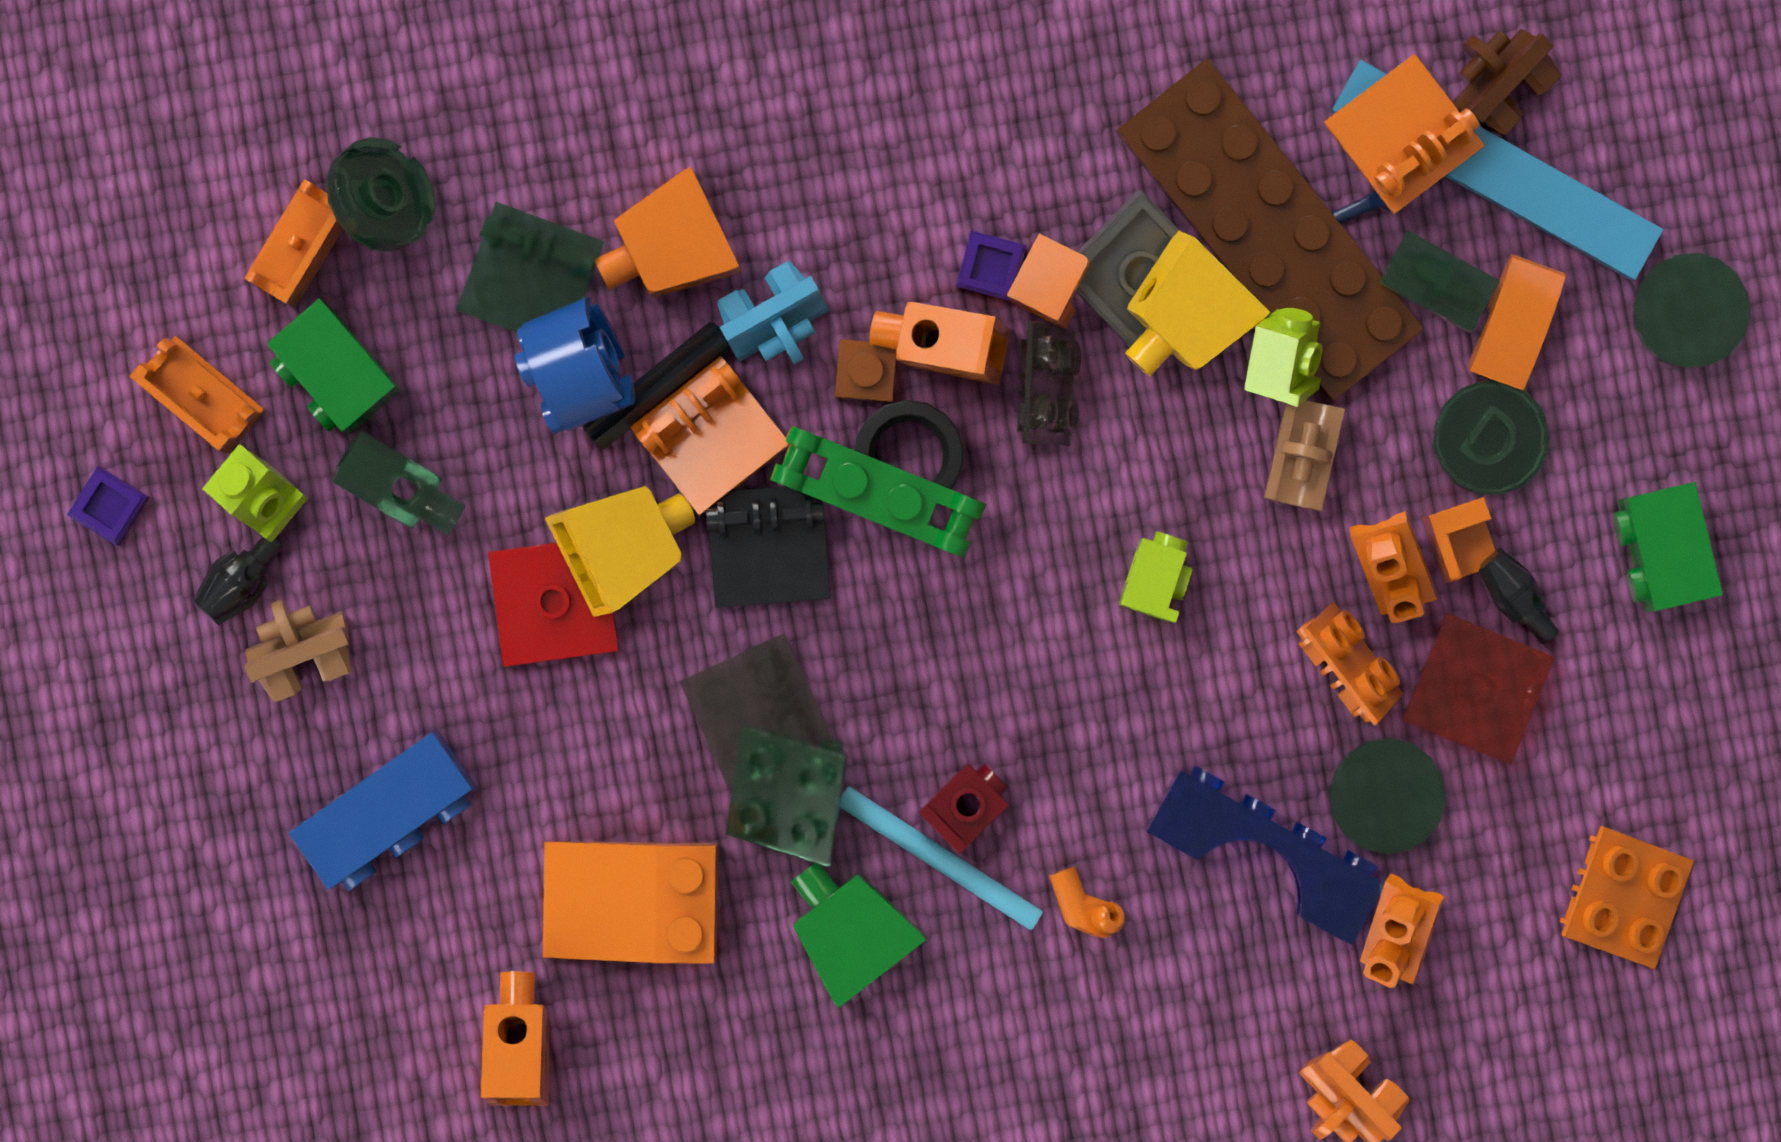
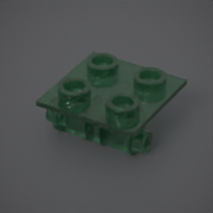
[456,202,605,332]
[726,725,848,866]

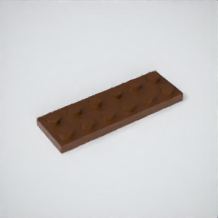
[1116,58,1424,402]

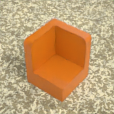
[1007,234,1090,330]
[1422,497,1495,583]

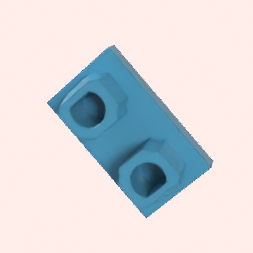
[717,261,829,364]

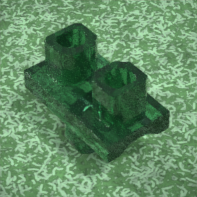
[1378,230,1500,333]

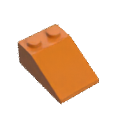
[543,841,719,964]

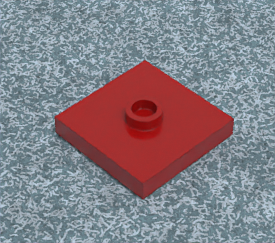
[488,542,620,667]

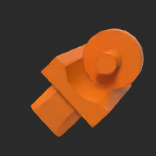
[1350,511,1437,623]
[1359,873,1445,988]
[1298,1040,1410,1142]

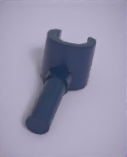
[1332,191,1389,224]

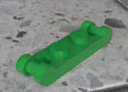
[770,425,987,558]

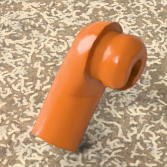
[1049,866,1125,938]

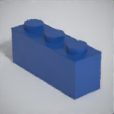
[288,731,478,892]

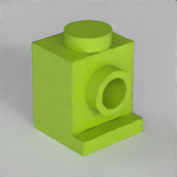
[1244,308,1323,407]
[202,444,308,543]
[1118,531,1193,623]

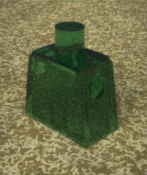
[330,428,466,535]

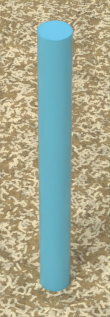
[836,786,1043,931]

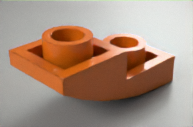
[1468,254,1566,391]

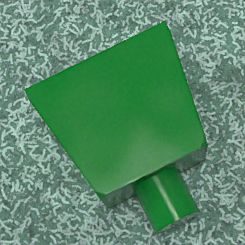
[790,860,926,1008]

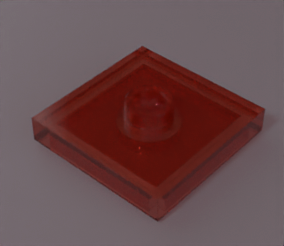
[1401,613,1555,765]

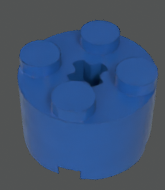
[515,297,635,434]

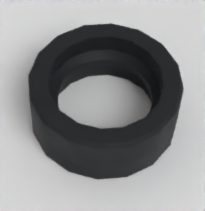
[855,400,964,490]

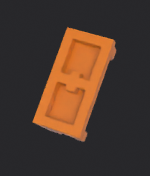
[244,179,344,309]
[129,336,265,454]

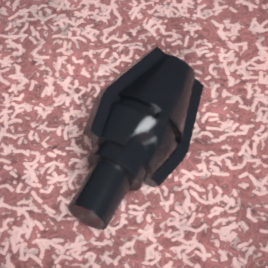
[192,537,284,625]
[1479,548,1559,644]

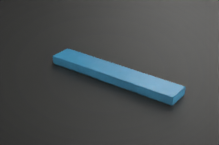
[1330,59,1664,281]

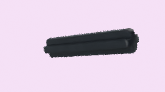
[583,322,730,450]

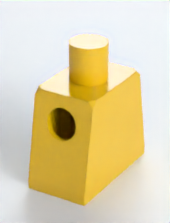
[1124,231,1270,377]
[545,486,695,617]

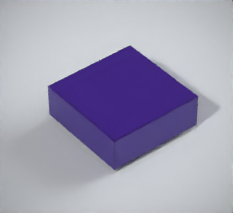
[956,230,1027,303]
[67,466,150,546]

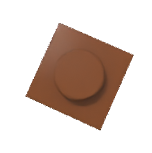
[835,339,896,403]

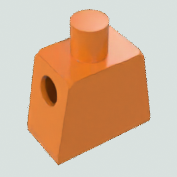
[594,167,741,298]
[869,302,1011,385]
[481,971,549,1106]

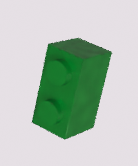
[266,298,402,435]
[1613,482,1723,612]

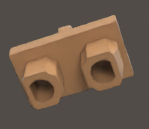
[1264,400,1345,511]
[244,598,352,702]

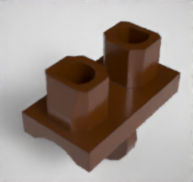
[1452,29,1561,135]

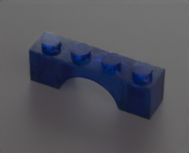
[1144,765,1385,945]

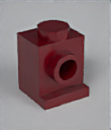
[918,762,1009,855]

